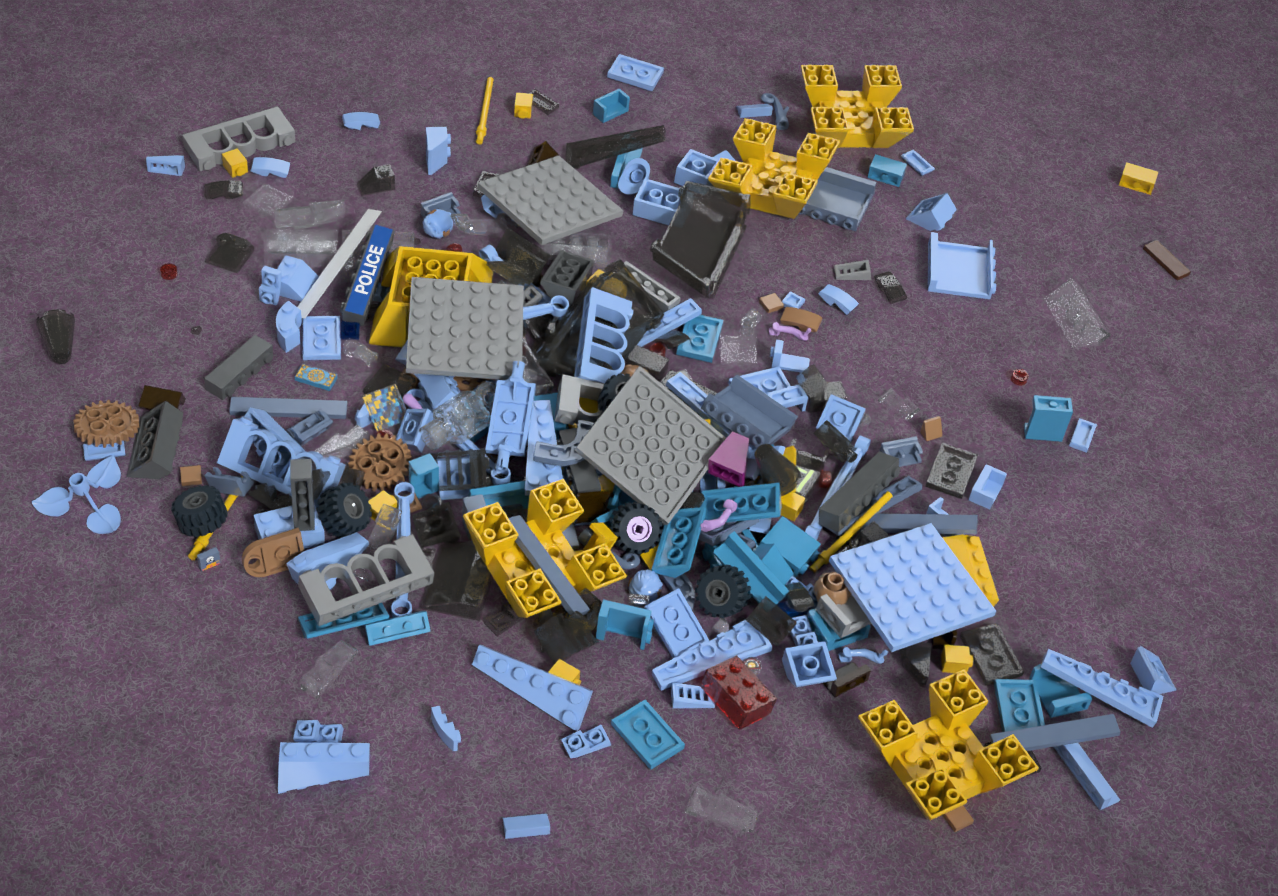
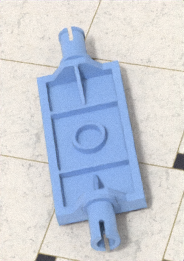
[485,361,536,471]

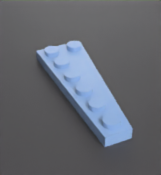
[525,400,563,496]
[652,616,773,691]
[472,645,593,731]
[1040,649,1164,728]

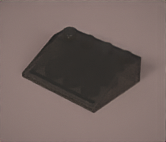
[420,541,493,621]

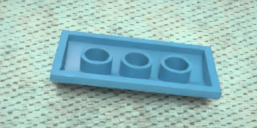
[701,483,782,522]
[652,507,707,578]
[298,603,389,639]

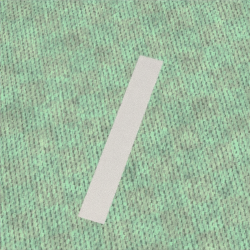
[297,209,382,319]

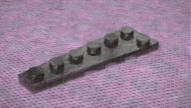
[565,125,666,169]

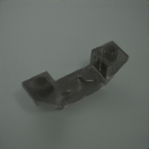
[249,468,331,510]

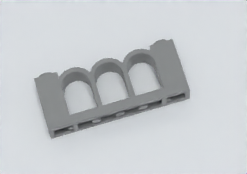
[182,107,295,171]
[555,375,604,425]
[298,534,434,626]

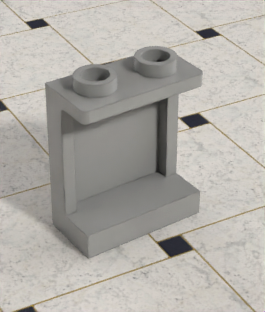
[816,594,872,638]

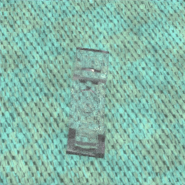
[451,213,519,236]
[353,504,402,582]

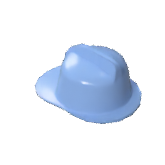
[618,158,650,195]

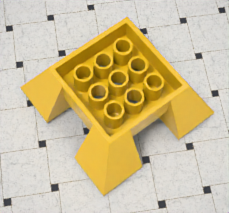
[801,65,914,148]
[708,118,840,219]
[369,246,494,347]
[463,479,627,618]
[858,669,1039,820]

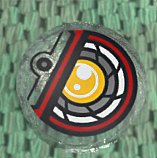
[741,657,762,678]

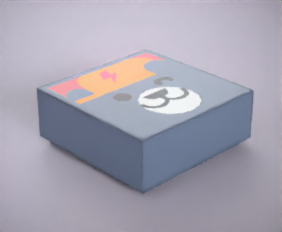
[197,547,220,571]

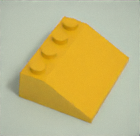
[943,534,999,607]

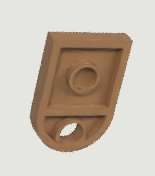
[242,528,304,577]

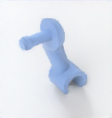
[838,647,888,664]

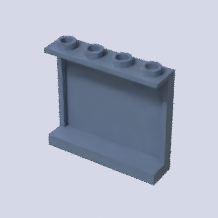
[799,167,877,232]
[701,375,798,452]

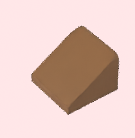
[920,416,942,441]

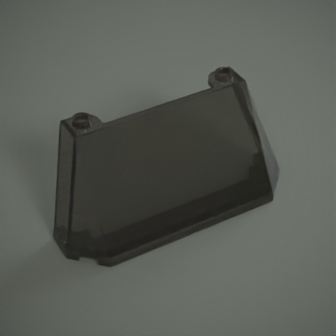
[650,181,751,299]
[536,259,664,377]

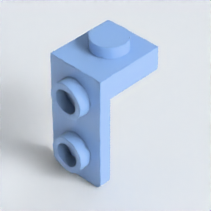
[770,340,810,374]

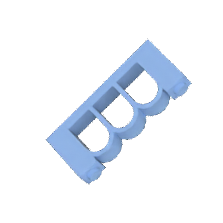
[574,287,633,384]
[217,416,346,508]

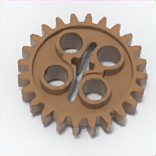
[73,400,139,448]
[348,433,412,492]

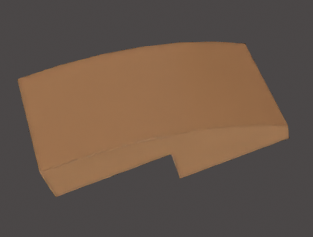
[780,307,822,332]

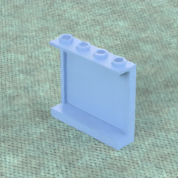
[928,232,996,299]

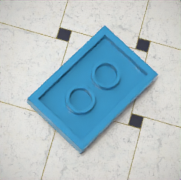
[676,315,724,363]
[994,679,1045,732]
[611,700,685,770]

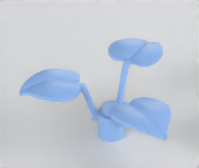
[32,455,121,534]

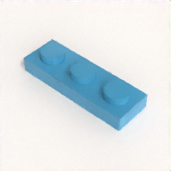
[364,610,431,646]

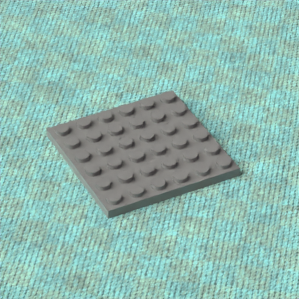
[477,156,623,245]
[406,277,524,380]
[574,366,726,525]

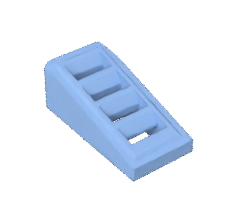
[146,155,185,176]
[671,683,715,708]

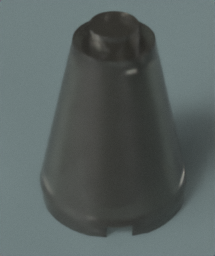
[36,309,75,364]
[754,444,801,496]

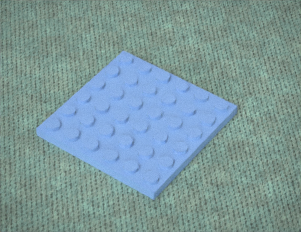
[829,523,996,652]

